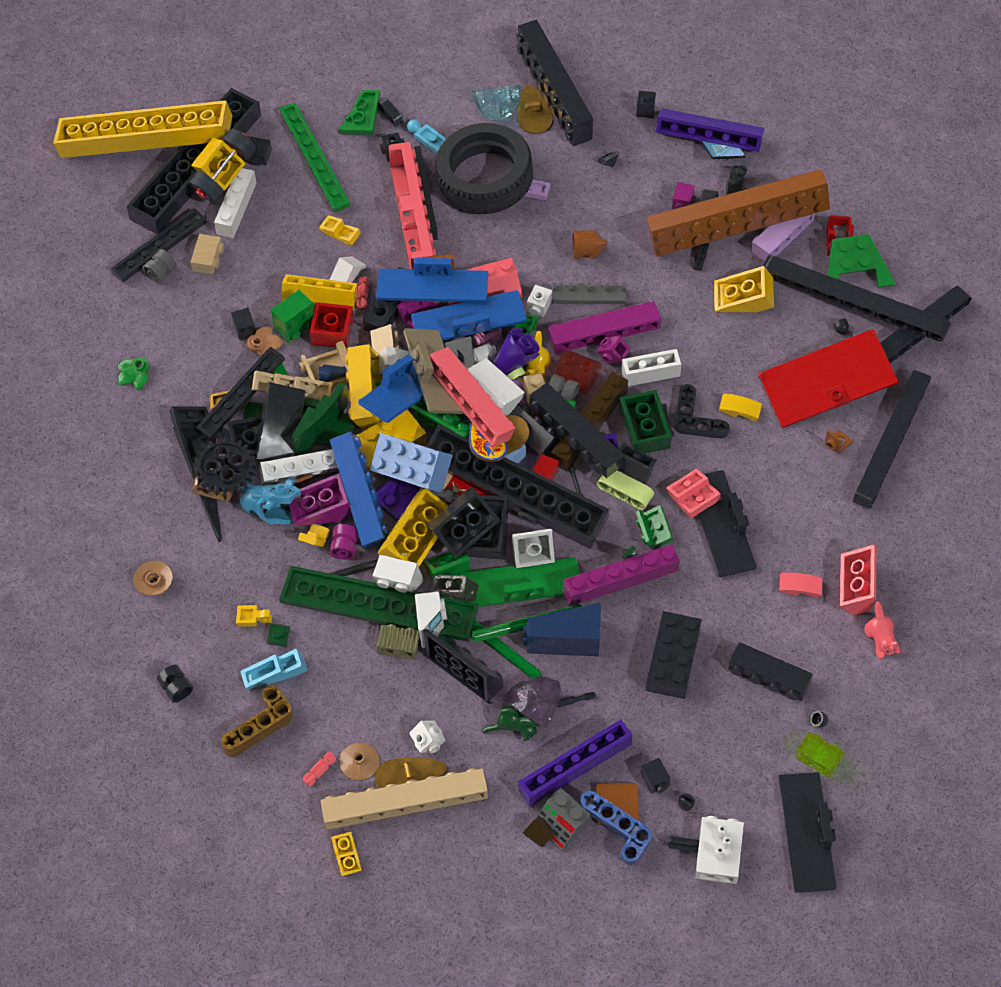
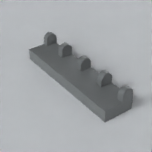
[553,283,626,304]

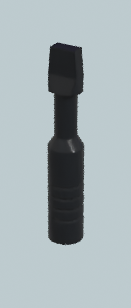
[550,692,596,709]

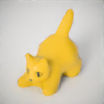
[522,331,551,382]

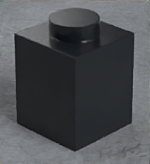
[636,91,656,118]
[231,307,256,339]
[640,758,670,794]

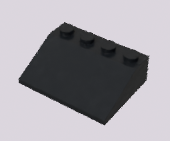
[424,629,503,703]

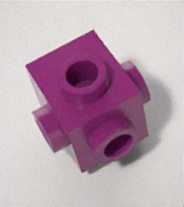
[597,336,631,364]

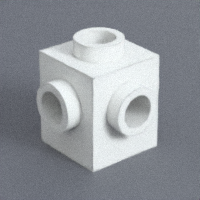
[409,720,446,753]

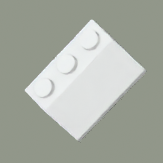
[468,358,526,416]

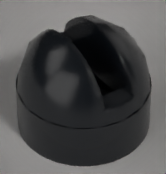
[833,318,849,334]
[810,711,828,728]
[678,793,695,811]

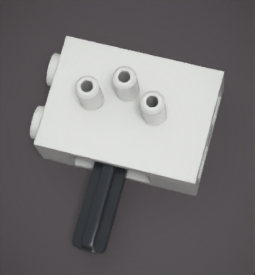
[668,816,744,884]

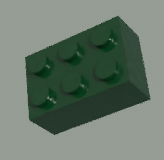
[620,390,672,453]

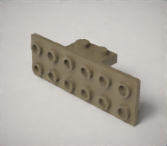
[403,328,464,414]

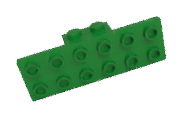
[375,381,471,437]
[461,557,579,607]

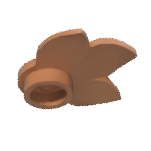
[247,327,284,357]

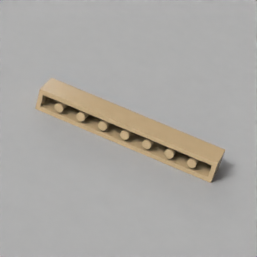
[321,768,488,830]

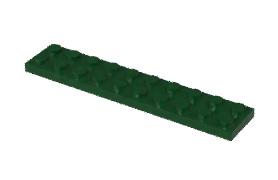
[279,566,479,642]

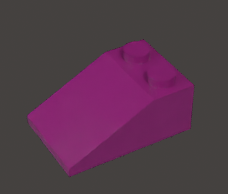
[289,474,353,526]

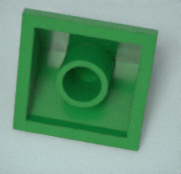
[423,551,470,586]

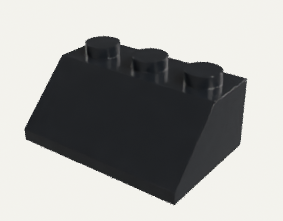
[427,486,501,558]

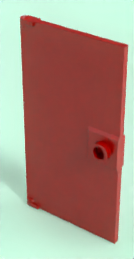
[758,328,898,428]

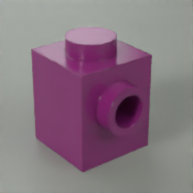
[672,182,696,209]

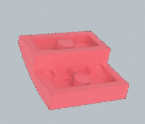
[666,468,722,518]

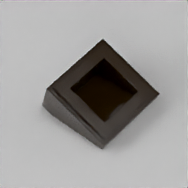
[523,817,555,847]

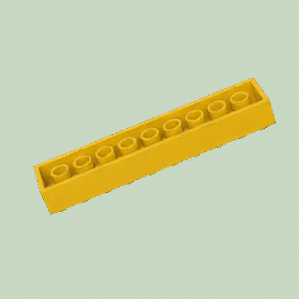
[53,101,232,158]

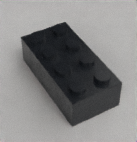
[646,611,702,699]

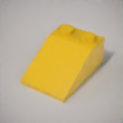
[714,266,774,312]

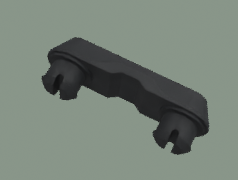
[725,165,747,195]

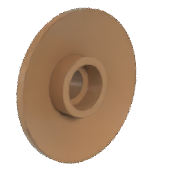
[133,561,173,596]
[339,742,380,780]

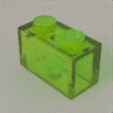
[795,732,845,779]

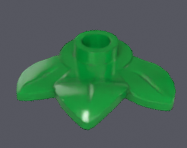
[118,357,149,390]

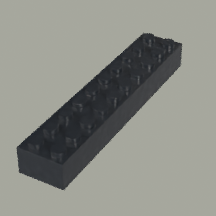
[126,88,261,234]
[426,425,609,549]

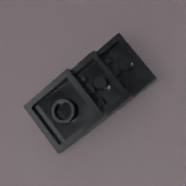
[256,382,305,462]

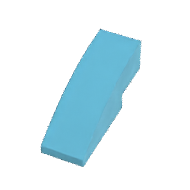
[241,649,308,689]

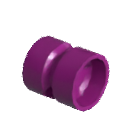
[330,524,358,560]

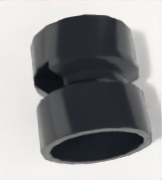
[157,665,194,703]

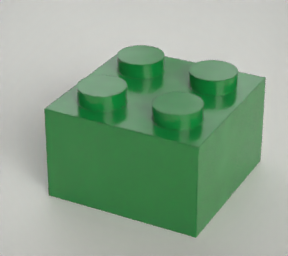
[271,290,314,343]

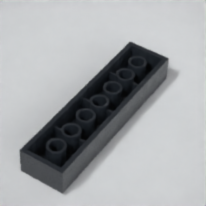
[516,19,593,146]

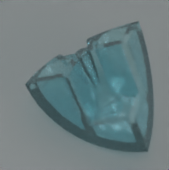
[472,85,521,121]

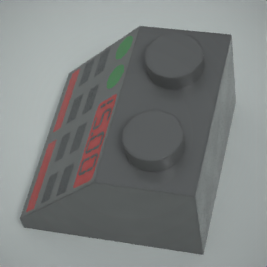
[535,788,591,851]

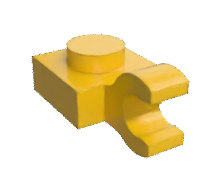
[236,605,272,627]

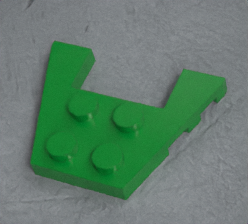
[827,234,895,288]

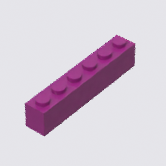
[548,301,661,354]
[562,545,680,607]

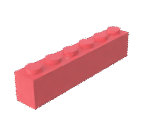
[430,347,515,447]

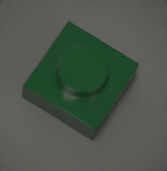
[267,624,290,647]

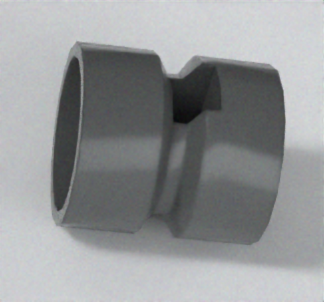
[142,249,177,284]
[549,374,580,401]

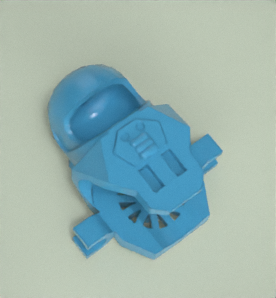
[240,478,301,525]

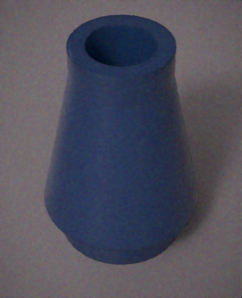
[319,364,346,382]

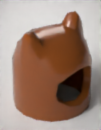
[573,230,608,260]

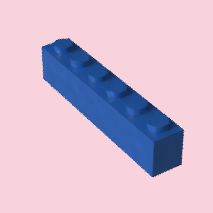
[330,432,390,549]

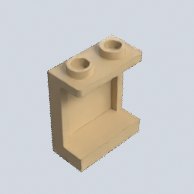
[299,341,349,387]

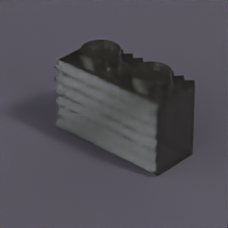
[431,574,479,602]

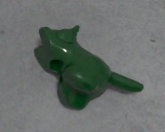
[482,706,542,742]

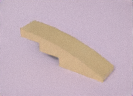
[252,371,332,401]

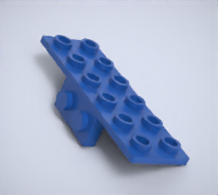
[376,257,489,302]
[411,290,527,341]
[358,355,424,423]

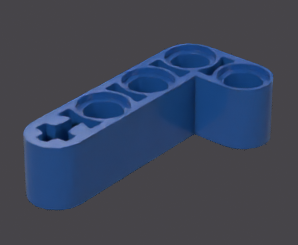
[580,791,652,865]

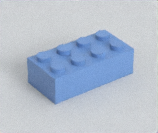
[370,433,453,492]

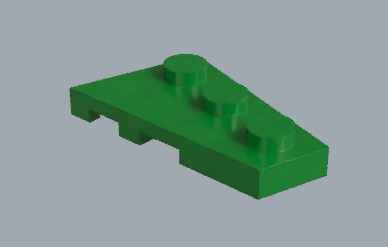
[338,90,381,135]

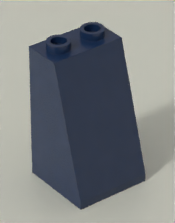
[523,603,601,657]

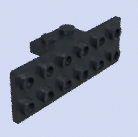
[698,470,757,577]
[779,772,837,893]

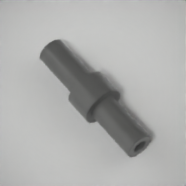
[431,490,460,503]

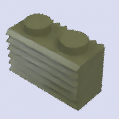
[377,624,421,660]

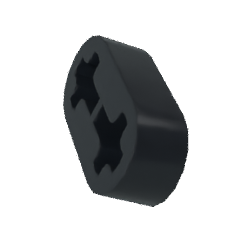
[378,98,403,127]

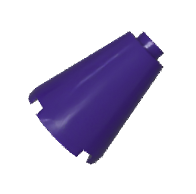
[493,328,540,376]

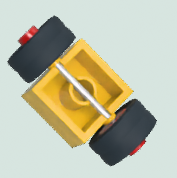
[189,128,256,203]

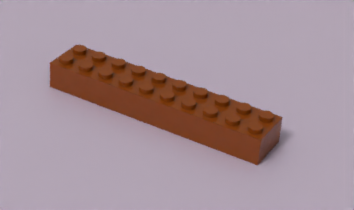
[646,169,830,257]

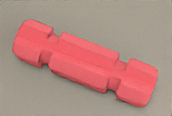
[356,276,370,310]
[303,752,336,786]

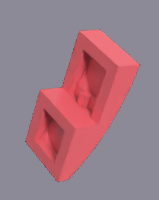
[779,573,822,598]

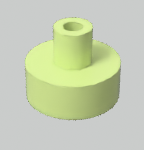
[507,367,526,383]

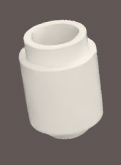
[473,343,497,363]

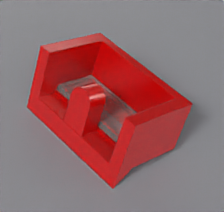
[826,215,854,255]

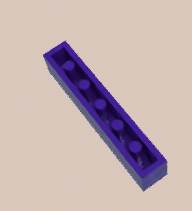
[656,108,765,152]
[518,719,632,807]

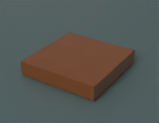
[596,783,639,825]

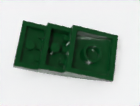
[292,382,348,456]

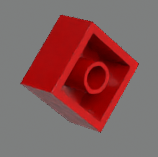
[310,302,354,349]

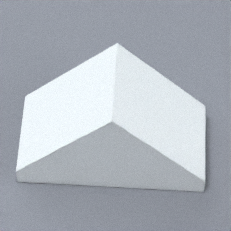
[330,256,366,283]

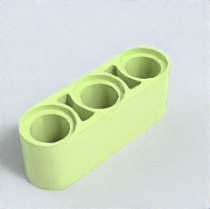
[597,471,654,510]

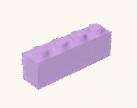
[752,214,815,261]

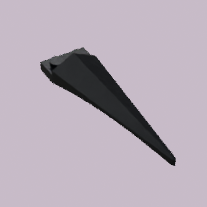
[170,406,222,542]

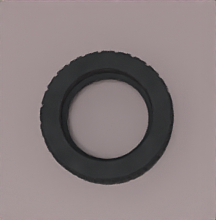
[435,123,533,214]

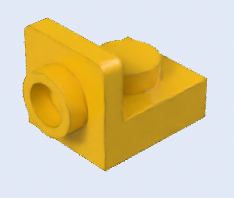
[298,524,330,547]

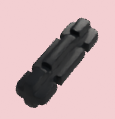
[693,242,710,271]

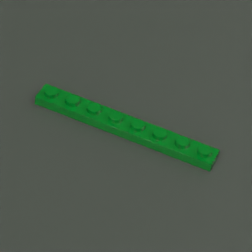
[279,102,350,213]

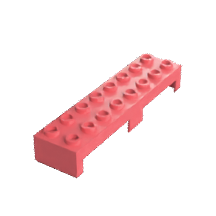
[389,142,436,269]

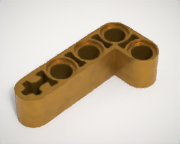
[221,685,293,757]

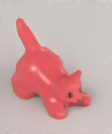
[864,601,901,659]

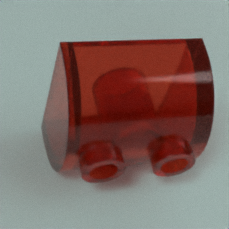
[555,350,603,395]

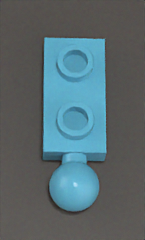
[407,119,446,155]

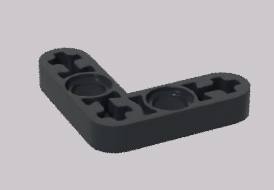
[675,384,730,439]

